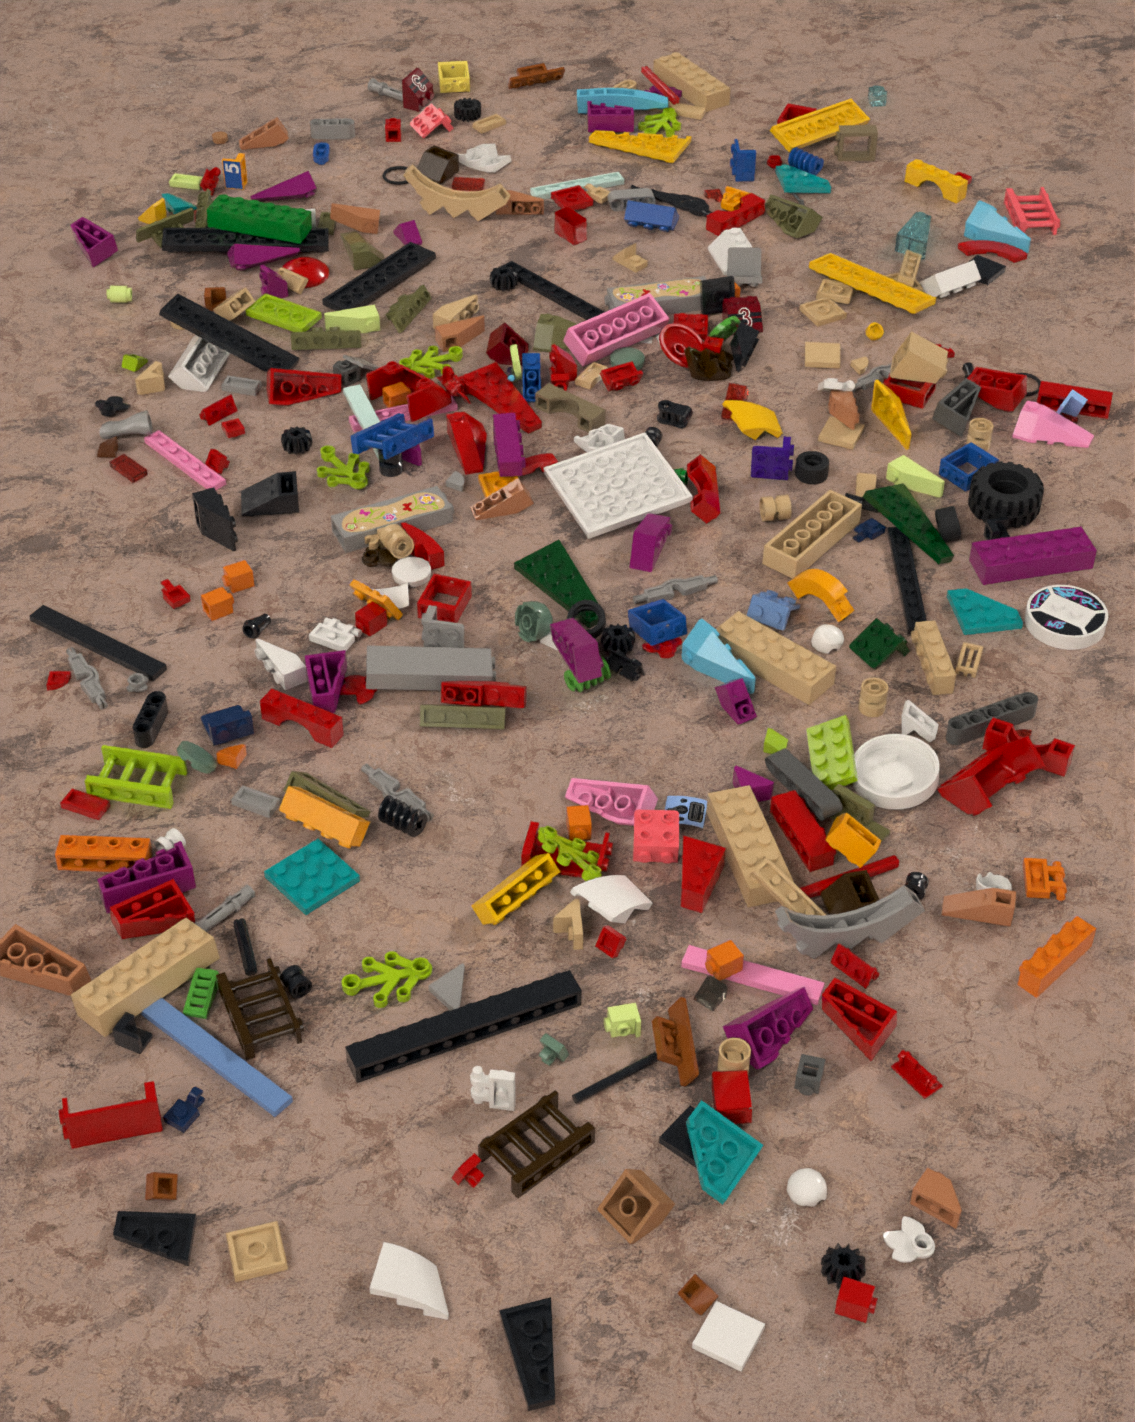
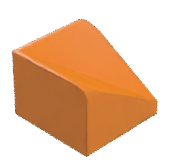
[216,744,247,769]

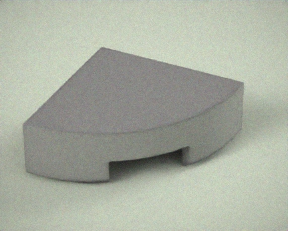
[446,471,465,492]

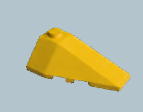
[871,380,911,450]

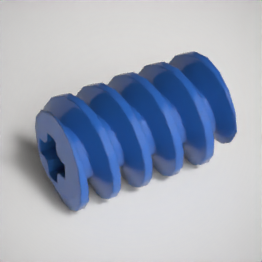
[788,147,824,176]

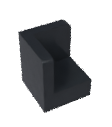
[983,517,1010,540]
[112,1012,153,1054]

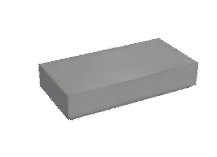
[221,375,262,396]
[231,785,281,818]

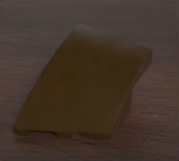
[684,346,733,381]

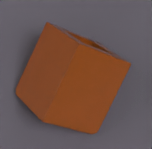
[204,287,227,311]

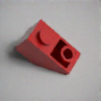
[549,344,577,382]

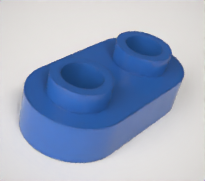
[313,142,330,165]

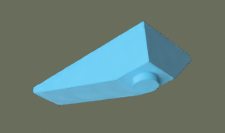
[964,200,1031,254]
[681,619,756,694]

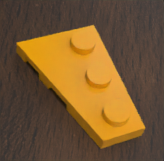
[349,579,403,620]

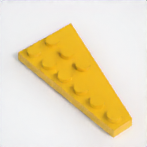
[589,130,692,163]

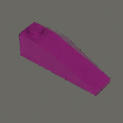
[250,171,317,202]
[722,987,813,1069]

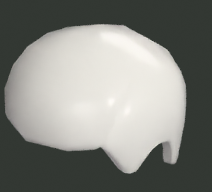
[811,624,844,654]
[976,872,1012,890]
[787,1168,827,1207]

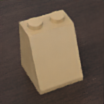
[890,331,948,383]

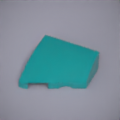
[162,193,197,215]

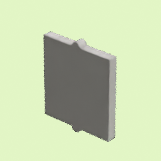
[343,355,380,370]

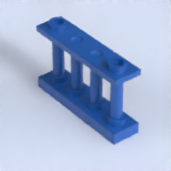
[350,413,434,459]

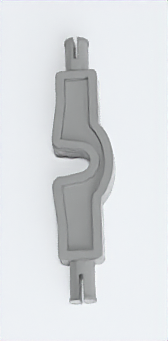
[852,363,892,392]
[633,575,718,604]
[66,647,108,710]
[361,763,434,822]

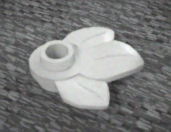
[883,1216,935,1263]

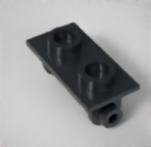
[604,647,646,681]

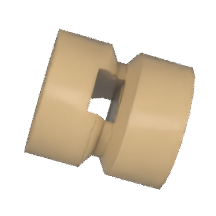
[966,418,994,451]
[759,494,792,522]
[380,524,414,559]
[858,678,889,718]
[717,1038,751,1074]

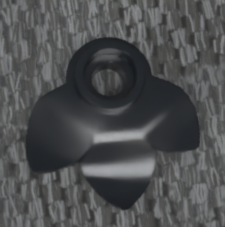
[95,396,131,416]

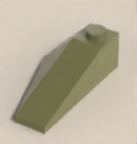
[765,194,823,238]
[340,231,385,270]
[533,314,577,352]

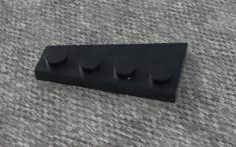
[499,1297,555,1411]

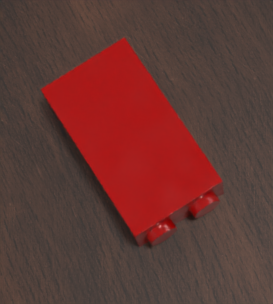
[521,821,613,878]
[58,1081,163,1149]

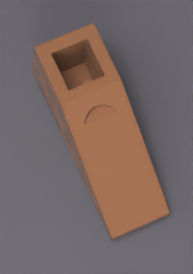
[496,190,544,215]
[435,315,485,352]
[828,390,859,430]
[470,478,534,520]
[941,888,1016,927]

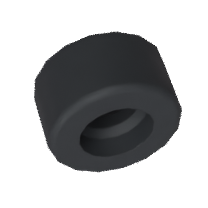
[795,451,829,484]
[935,506,961,543]

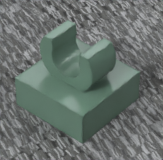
[539,1033,569,1066]

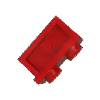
[600,361,643,392]

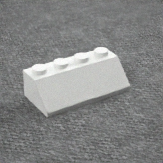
[168,335,230,392]

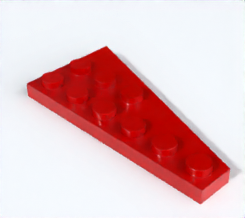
[459,362,542,434]

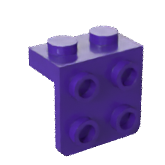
[751,436,794,480]

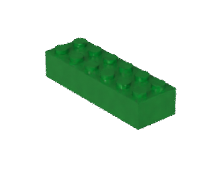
[207,194,312,244]

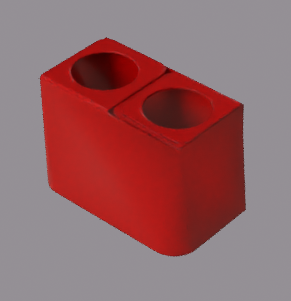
[554,207,587,246]
[711,1070,752,1124]

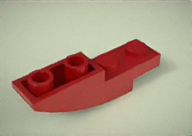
[441,681,527,708]

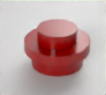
[767,155,782,169]

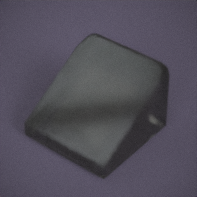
[694,975,728,1011]

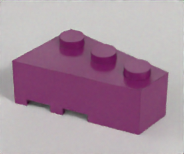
[587,101,634,133]
[70,217,118,268]
[629,513,672,573]
[305,650,347,713]

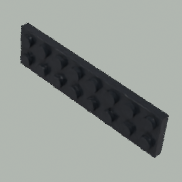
[322,242,436,311]
[159,294,300,372]

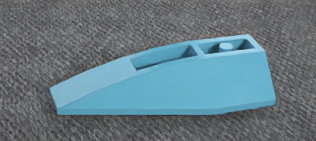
[577,88,668,114]

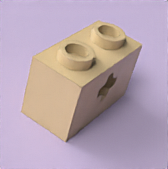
[213,287,255,321]

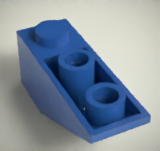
[522,353,541,403]

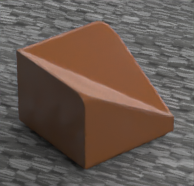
[145,1172,178,1200]
[678,1274,719,1315]

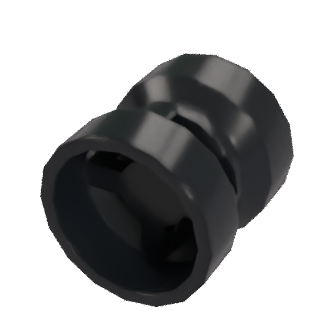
[645,427,663,447]
[280,965,312,998]

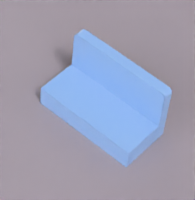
[1056,389,1088,420]

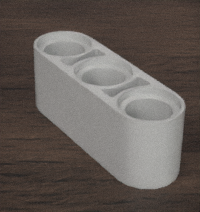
[310,118,355,139]
[608,188,656,211]

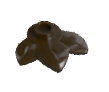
[361,546,398,567]

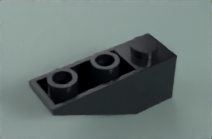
[730,322,760,372]

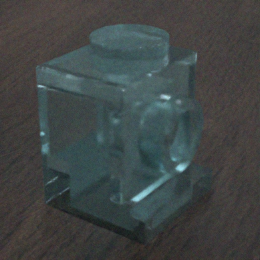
[868,85,887,107]

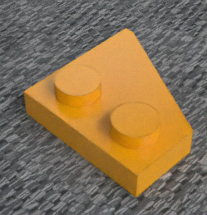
[721,186,749,211]

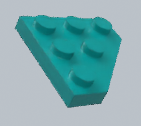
[775,164,832,193]
[947,588,1023,635]
[686,1100,764,1205]

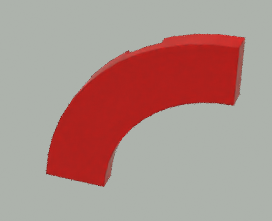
[958,240,1028,263]

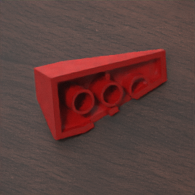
[266,368,341,406]
[446,412,487,475]

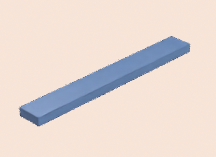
[141,998,293,1117]

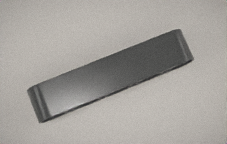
[946,692,1038,745]
[765,748,842,821]

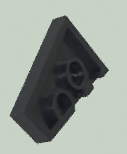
[113,1211,197,1266]

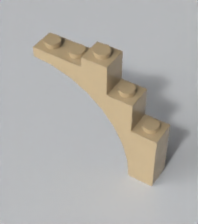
[403,164,510,221]

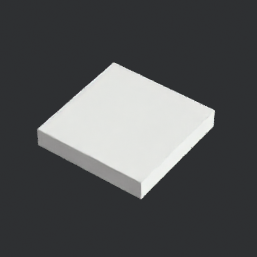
[692,1301,765,1372]

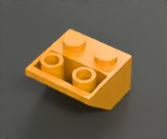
[825,812,881,868]

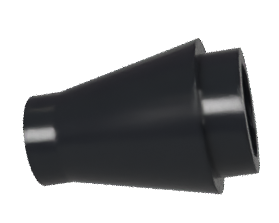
[242,613,271,638]

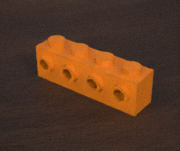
[55,835,153,872]
[1017,916,1096,998]

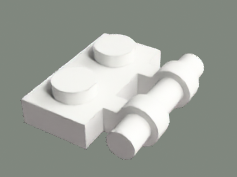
[818,378,855,392]
[309,618,362,651]
[470,1066,516,1111]

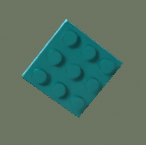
[264,838,360,915]

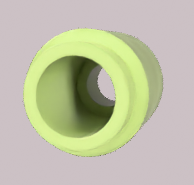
[106,285,132,303]

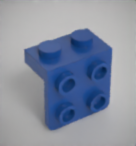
[730,139,756,182]

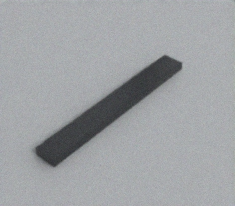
[501,261,605,320]
[887,527,927,634]
[29,605,167,681]

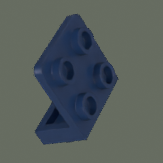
[201,705,254,746]

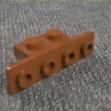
[508,63,565,89]
[652,997,699,1087]

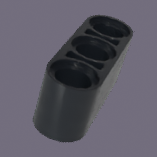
[132,691,168,748]

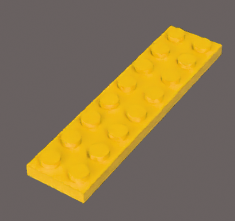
[770,98,870,152]
[809,253,936,314]

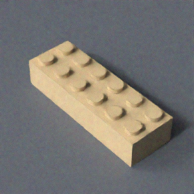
[653,52,730,112]
[762,490,862,579]
[716,611,836,705]
[706,785,793,907]
[71,918,220,1037]

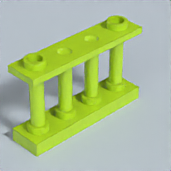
[84,745,188,809]

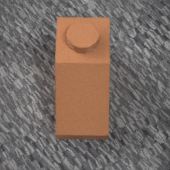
[910,1167,962,1229]

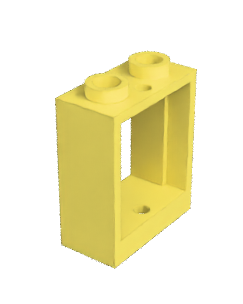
[438,61,470,93]

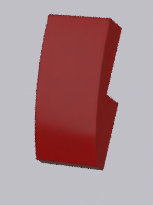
[522,453,558,476]

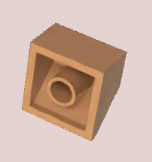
[597,1169,675,1244]

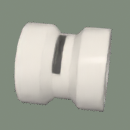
[154,828,186,851]

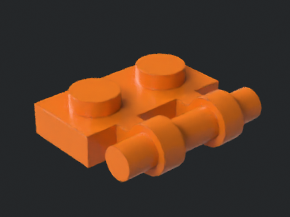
[1023,858,1067,901]

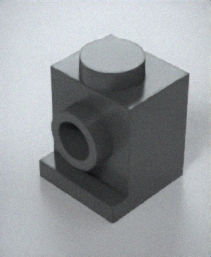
[333,360,360,387]
[794,1054,826,1096]

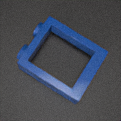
[939,442,999,492]
[628,599,688,646]

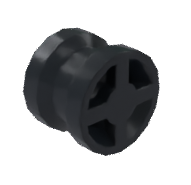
[904,872,929,900]

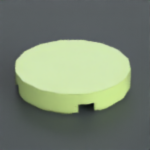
[510,344,522,380]

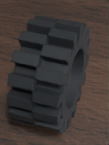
[454,98,481,122]

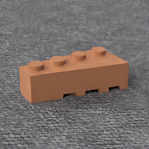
[0,924,92,996]

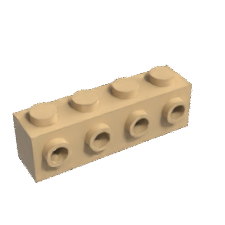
[911,620,956,695]

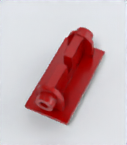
[200,167,221,196]
[437,366,469,397]
[199,394,238,426]
[830,943,880,989]
[891,1050,943,1099]

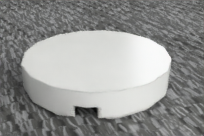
[392,557,431,587]

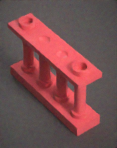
[1004,187,1060,235]

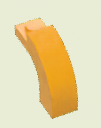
[787,569,855,622]

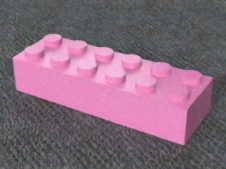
[563,293,670,367]

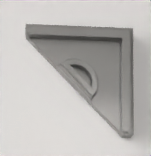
[429,963,465,1010]

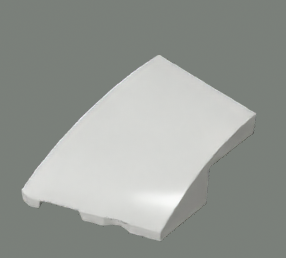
[458,144,512,172]
[574,424,625,452]
[570,875,653,923]
[370,1242,449,1320]

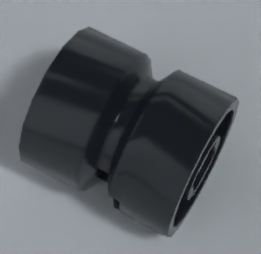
[378,449,403,477]

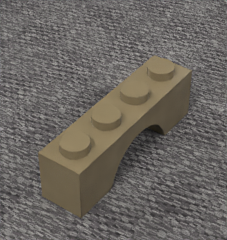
[535,383,606,433]

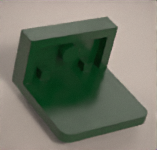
[849,618,910,669]

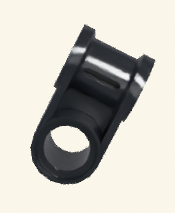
[657,400,693,429]

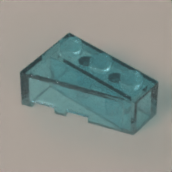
[895,212,931,260]

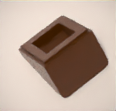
[97,436,119,458]

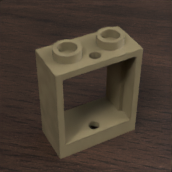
[834,125,878,161]

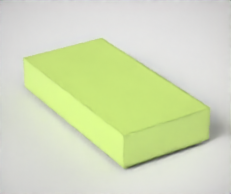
[169,173,203,190]

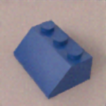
[624,200,679,232]

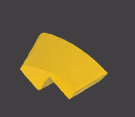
[722,400,783,440]

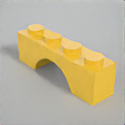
[905,159,968,204]

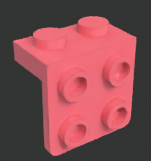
[410,103,454,138]
[633,809,679,863]

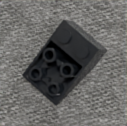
[241,471,299,517]
[192,487,238,551]

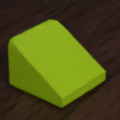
[121,354,148,372]
[763,728,788,754]

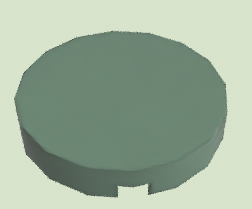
[610,347,645,371]
[177,741,217,774]

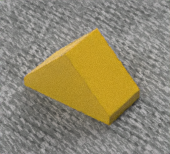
[138,198,167,224]

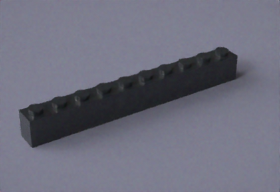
[345,970,582,1083]

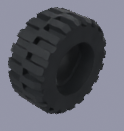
[968,461,1044,529]

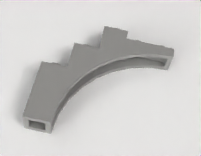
[775,885,925,959]

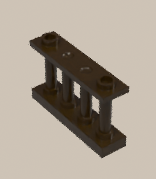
[216,958,304,1060]
[478,1090,595,1198]

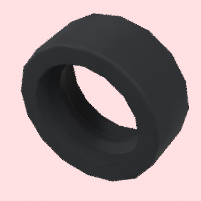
[567,600,606,639]

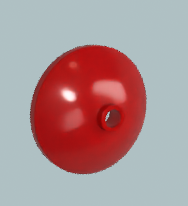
[282,257,329,288]
[659,323,703,368]

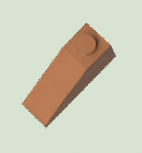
[239,117,289,150]
[330,203,380,234]

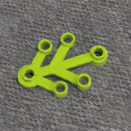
[638,107,681,137]
[399,346,463,379]
[317,445,370,490]
[537,826,602,881]
[341,951,432,1008]

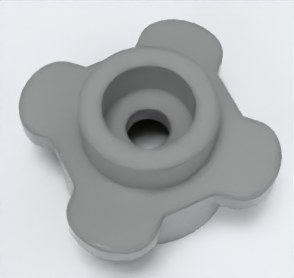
[126,673,148,692]

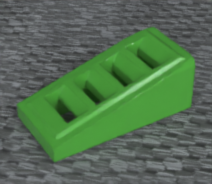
[183,968,219,1019]

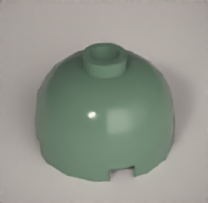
[515,601,553,642]

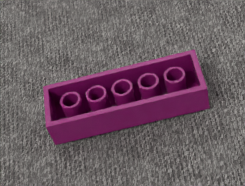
[969,526,1097,585]

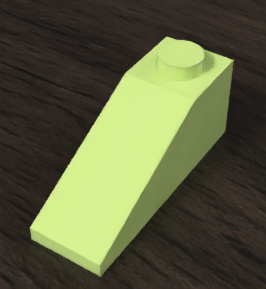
[324,305,380,333]
[886,455,945,497]

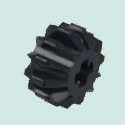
[490,266,518,292]
[281,426,313,455]
[601,623,635,655]
[821,1243,866,1290]

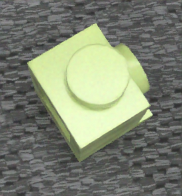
[604,1003,641,1037]

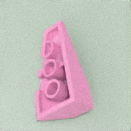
[1012,401,1094,448]
[565,778,658,826]

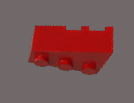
[681,835,726,913]
[110,879,195,939]
[822,977,897,1061]

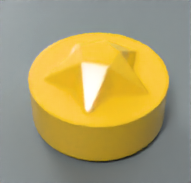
[865,322,884,341]

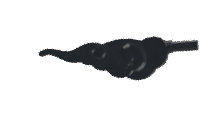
[631,185,712,218]

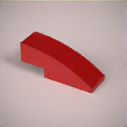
[401,522,445,570]

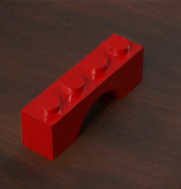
[706,193,765,236]
[687,454,721,524]
[260,688,344,748]
[982,717,1075,777]

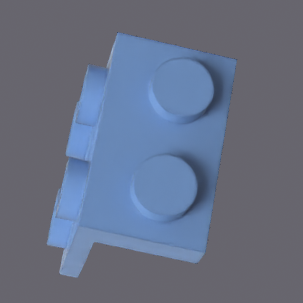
[746,590,801,631]

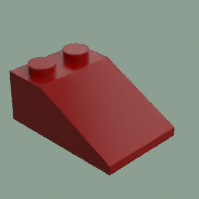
[967,367,1027,412]

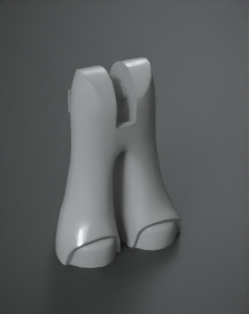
[99,410,153,439]

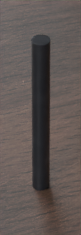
[572,1052,659,1104]

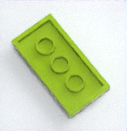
[245,293,322,332]
[806,715,858,790]

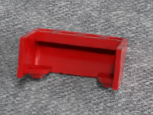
[366,361,452,422]
[937,735,1045,816]

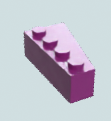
[493,413,525,477]
[550,618,604,683]
[97,841,196,914]

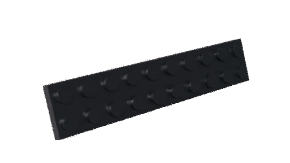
[162,228,329,252]

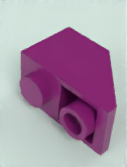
[259,265,288,299]
[714,678,757,724]

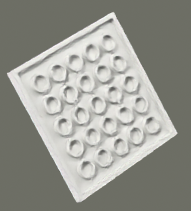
[544,433,693,539]

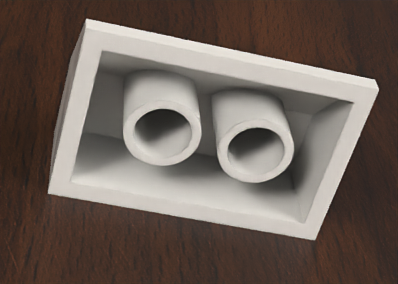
[708,228,752,275]
[919,260,981,298]

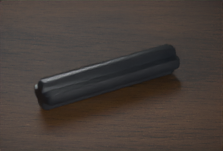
[233,918,258,976]

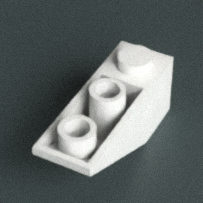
[254,639,307,690]

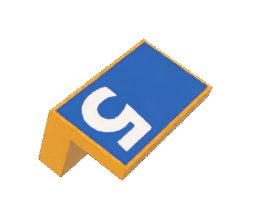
[222,153,248,190]

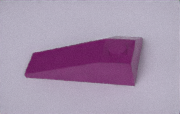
[227,244,300,271]

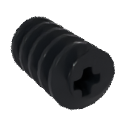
[378,795,428,837]

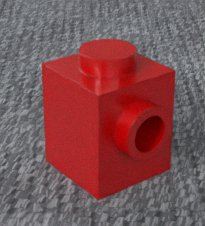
[385,118,401,142]
[355,601,387,637]
[835,1277,878,1323]

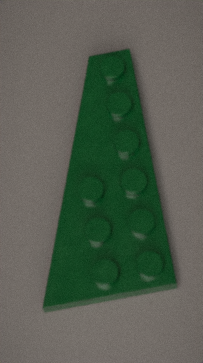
[863,483,954,565]
[514,539,599,629]

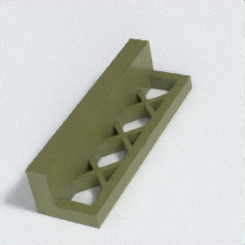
[420,704,506,729]
[283,771,371,817]

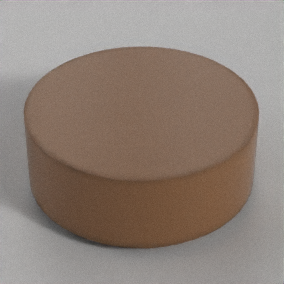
[212,131,228,144]

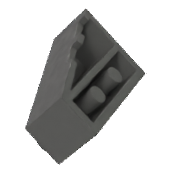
[932,378,981,437]

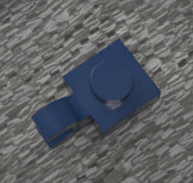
[853,518,886,543]
[163,1086,205,1133]

